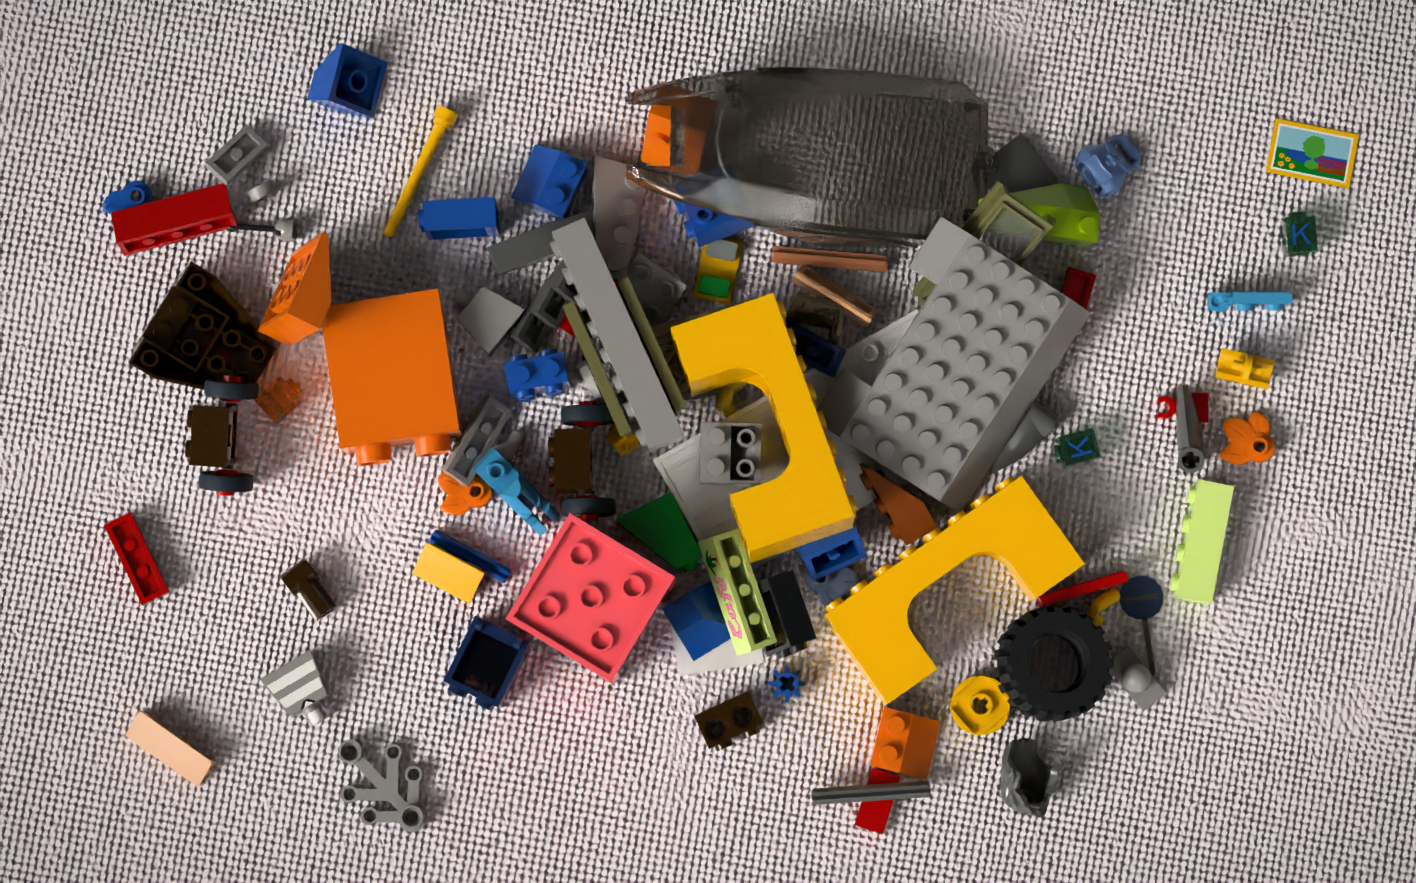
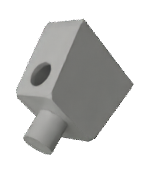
[452,286,525,357]

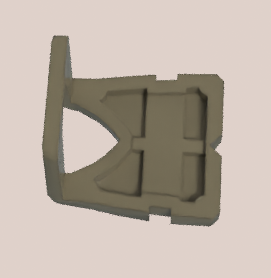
[785,291,844,344]

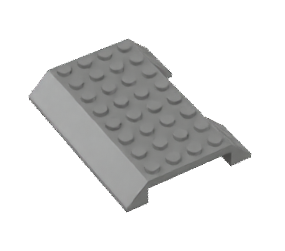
[816,217,1090,512]

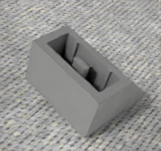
[699,422,762,485]

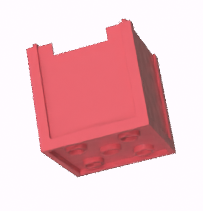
[505,513,676,686]

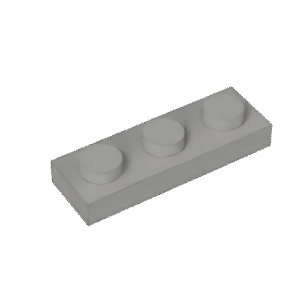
[441,395,512,486]

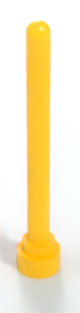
[384,105,459,238]

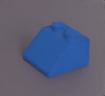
[511,144,589,220]

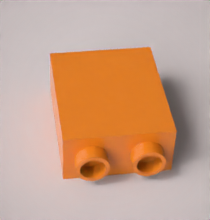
[323,288,463,466]

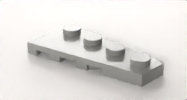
[592,155,650,283]

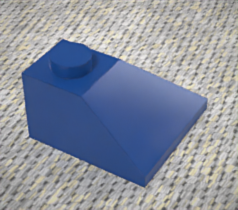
[307,43,388,118]
[662,581,731,661]

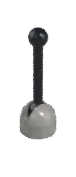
[227,218,298,242]

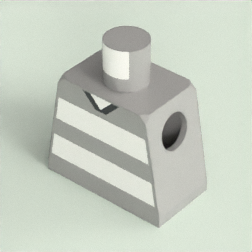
[260,650,330,726]

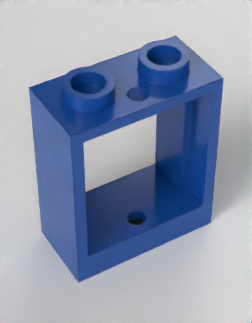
[418,197,500,240]

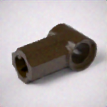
[280,558,337,621]

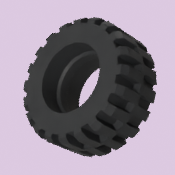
[993,605,1114,722]

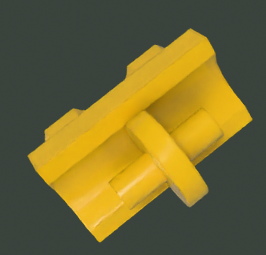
[1215,348,1275,390]

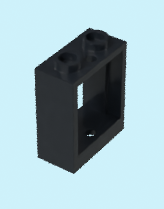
[757,570,817,659]

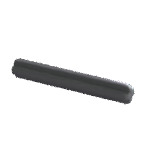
[811,781,931,805]

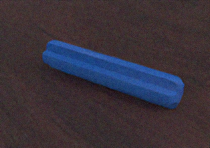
[429,530,511,583]

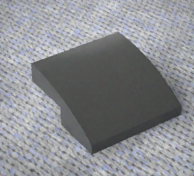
[974,133,1058,193]

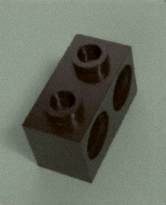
[694,691,764,752]

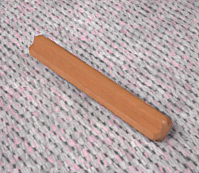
[771,246,888,272]

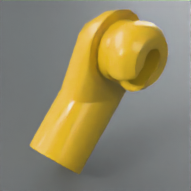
[1085,587,1120,627]

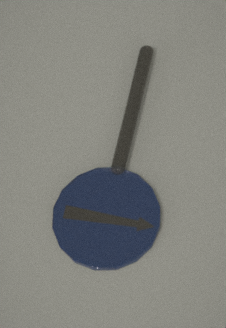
[1119,576,1163,676]

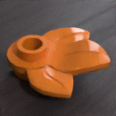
[1219,411,1275,465]
[438,472,493,515]

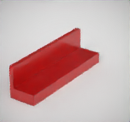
[111,183,238,256]

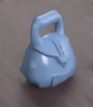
[1075,135,1142,197]

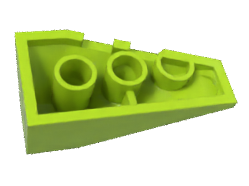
[978,183,1100,246]

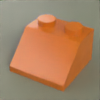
[868,707,941,780]

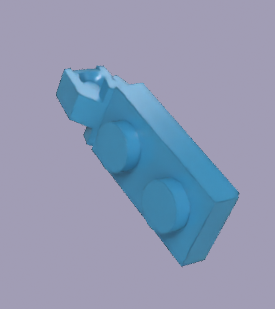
[1207,292,1292,312]

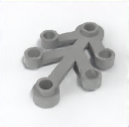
[338,739,427,832]

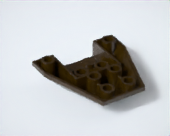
[128,261,277,390]

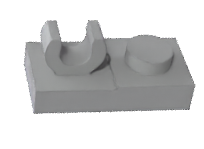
[205,125,268,186]

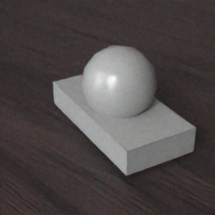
[1109,646,1166,711]

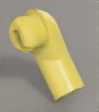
[715,382,747,417]

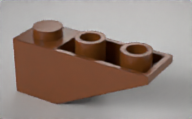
[858,462,938,545]

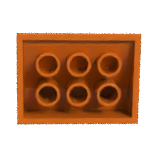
[258,232,332,346]

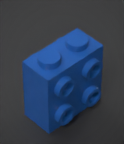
[673,165,754,247]
[504,349,571,402]

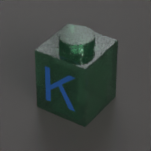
[1280,212,1318,257]
[1052,428,1101,469]

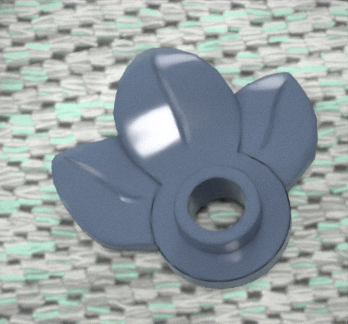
[804,565,862,606]

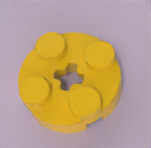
[949,676,1010,735]

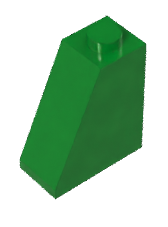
[617,492,703,573]

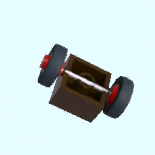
[185,375,259,496]
[548,401,616,522]

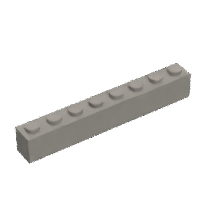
[549,217,683,453]

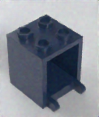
[443,616,533,711]

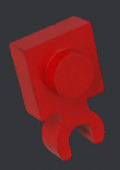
[1156,393,1209,423]

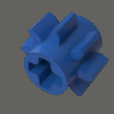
[768,665,806,703]

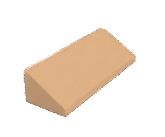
[792,265,878,328]
[125,711,216,787]

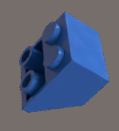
[796,523,867,581]

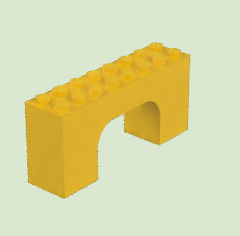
[671,293,858,563]
[823,475,1085,705]

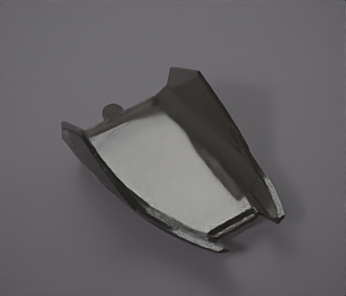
[626,67,999,248]

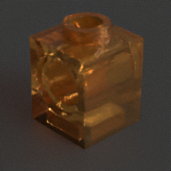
[254,376,304,425]

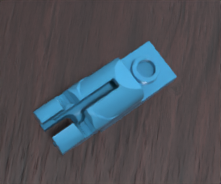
[472,447,560,535]

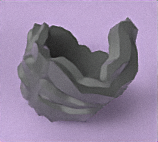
[1000,738,1064,818]

